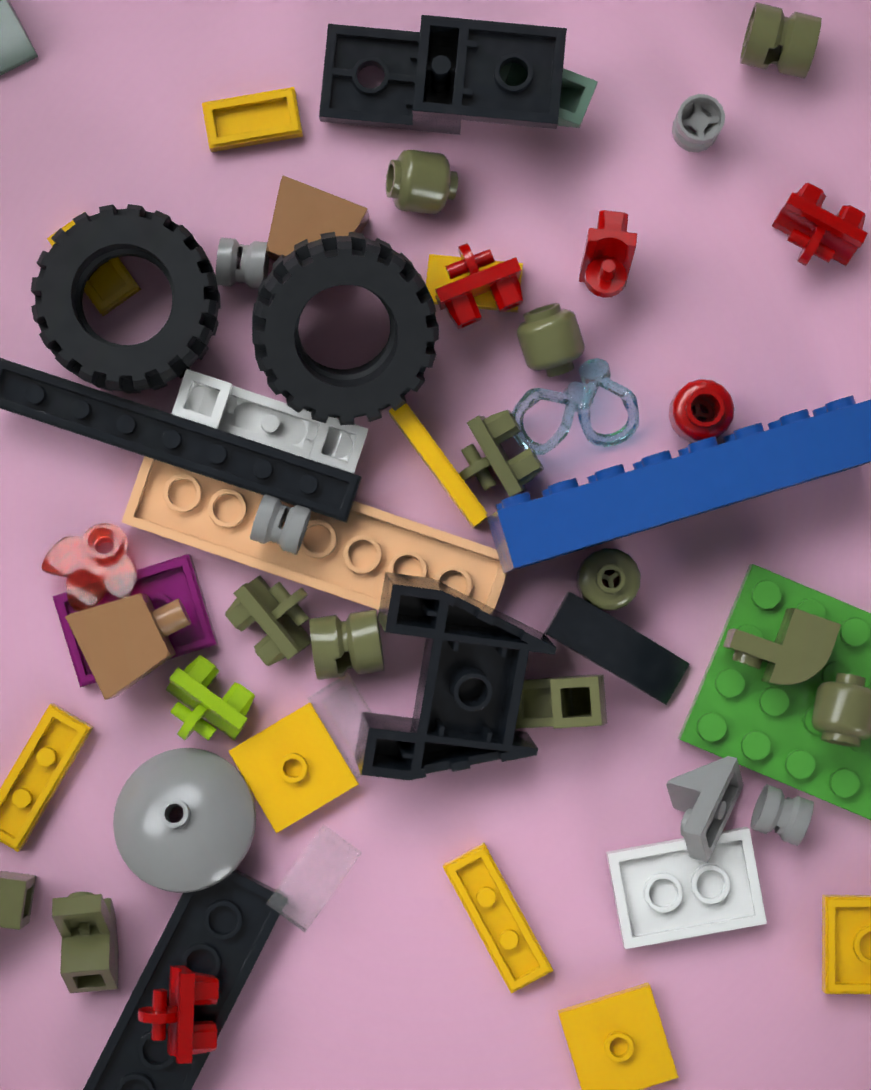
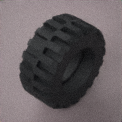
[31,204,221,394]
[252,232,439,425]

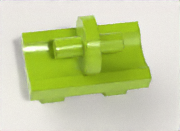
[166,655,255,741]

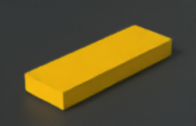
[389,403,488,529]
[0,703,94,852]
[443,842,553,994]

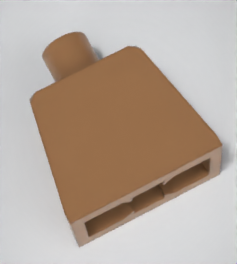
[266,175,369,261]
[65,593,191,700]

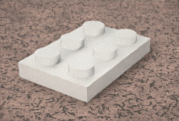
[606,827,767,949]

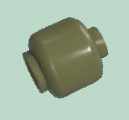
[386,150,458,214]
[517,303,585,377]
[577,548,641,610]
[811,673,871,747]

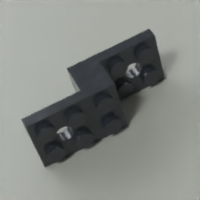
[319,15,567,135]

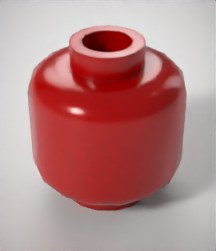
[669,379,734,443]

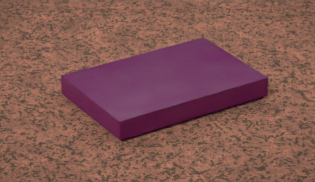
[52,554,218,687]

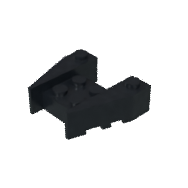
[354,572,557,780]

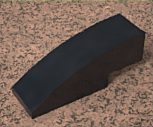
[544,592,690,705]

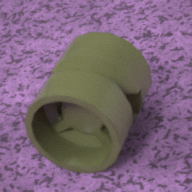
[740,2,822,79]
[309,609,385,680]

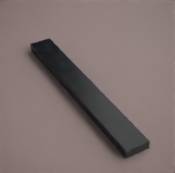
[0,358,362,523]

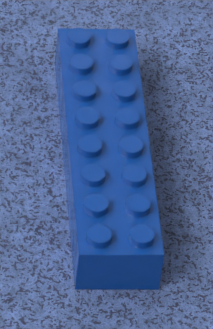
[487,395,871,573]

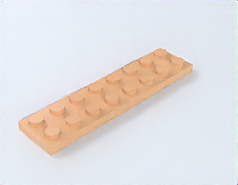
[121,456,507,610]

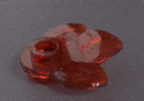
[41,523,137,611]

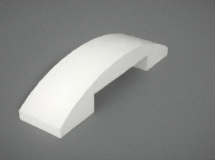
[171,369,368,474]

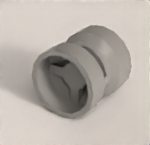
[672,94,725,152]
[216,237,269,289]
[250,494,311,554]
[750,784,814,846]

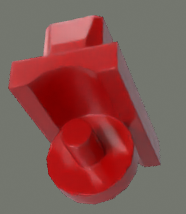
[772,183,868,266]
[579,210,637,298]
[435,243,523,329]
[138,965,219,1064]

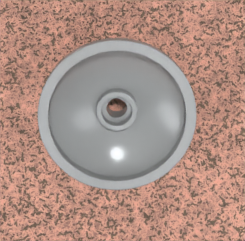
[113,748,256,893]

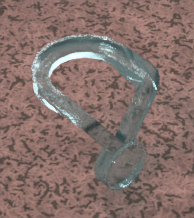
[578,358,639,447]
[512,381,594,455]

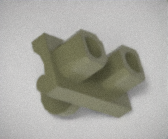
[459,410,544,497]
[225,576,311,666]

